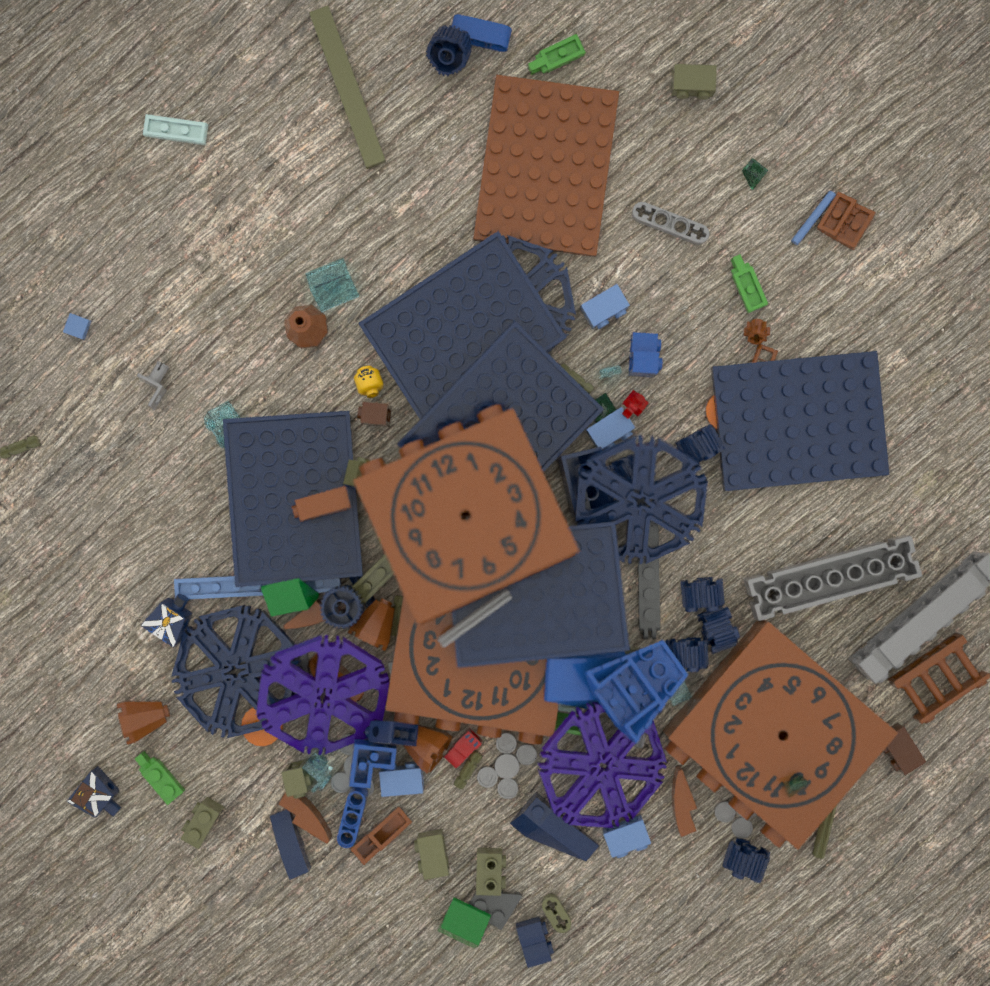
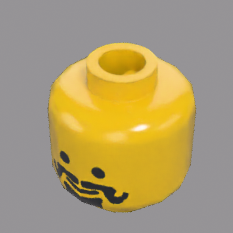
[354,365,384,398]

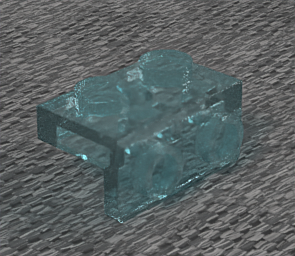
[204,401,240,449]
[302,752,333,793]

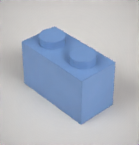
[580,284,630,329]
[585,407,635,450]
[379,761,424,797]
[602,815,651,858]

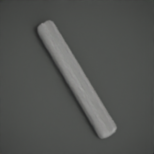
[438,589,512,647]

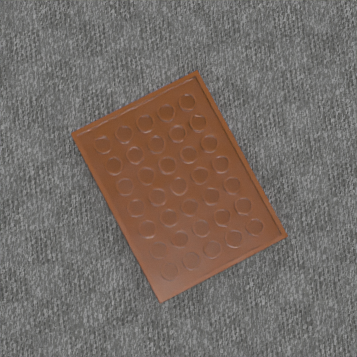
[473,74,619,257]

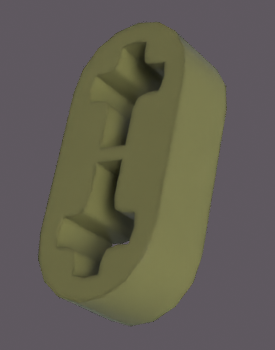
[542,894,571,933]

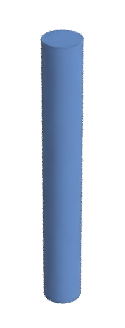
[791,191,836,245]

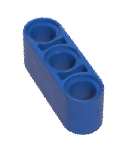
[451,14,512,52]
[337,787,368,848]

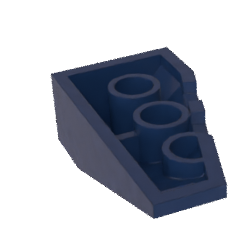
[510,791,599,862]

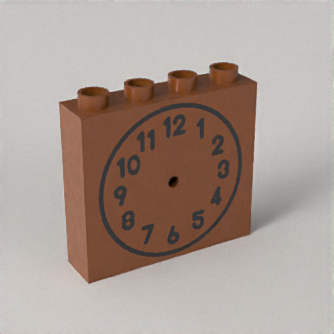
[353,404,579,626]
[386,596,559,744]
[663,620,898,850]

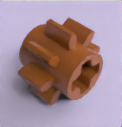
[743,318,770,344]

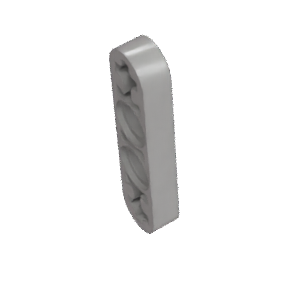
[632,202,710,245]

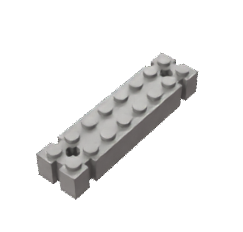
[743,535,923,621]
[848,551,990,684]

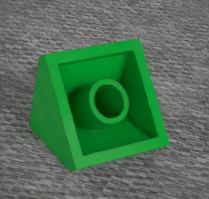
[261,578,319,617]
[437,897,491,949]

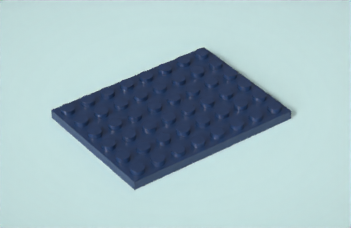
[358,231,566,419]
[397,321,604,472]
[711,351,890,491]
[223,411,363,587]
[452,522,630,668]

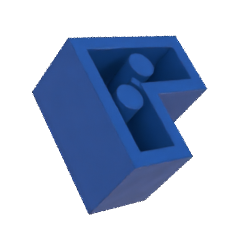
[628,332,663,378]
[349,739,397,788]

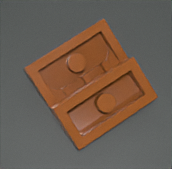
[817,192,876,250]

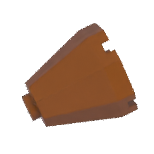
[284,304,329,349]
[348,598,395,651]
[116,700,170,745]
[399,724,453,774]

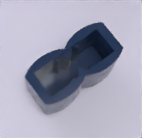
[516,916,554,968]

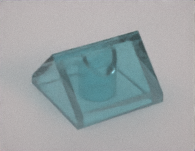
[305,258,359,312]

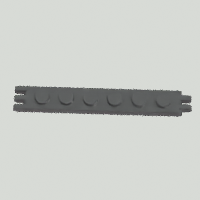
[636,490,660,639]

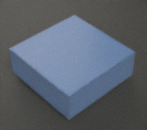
[63,313,91,340]

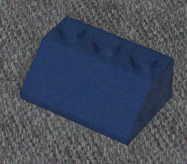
[557,447,614,518]

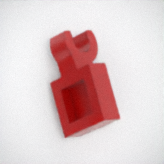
[622,390,649,419]

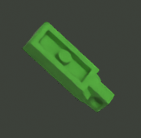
[528,34,586,75]
[730,254,768,313]
[135,751,185,805]

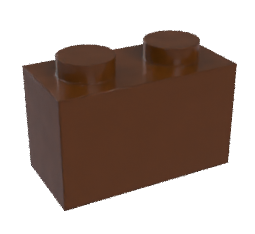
[357,402,392,427]
[883,723,926,775]

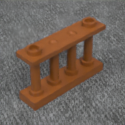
[887,633,990,724]

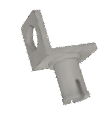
[137,361,169,411]

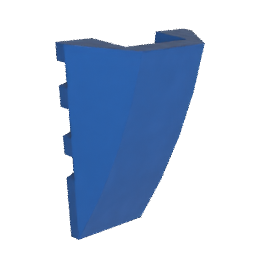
[584,640,688,744]
[544,651,626,713]

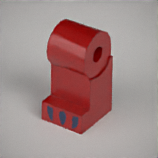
[443,727,482,768]

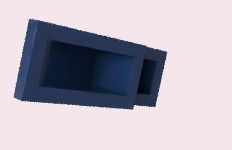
[270,809,311,880]

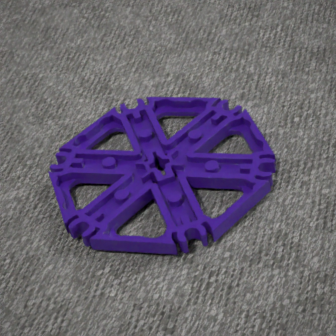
[256,635,390,755]
[537,702,667,828]

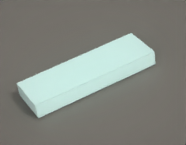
[143,114,208,145]

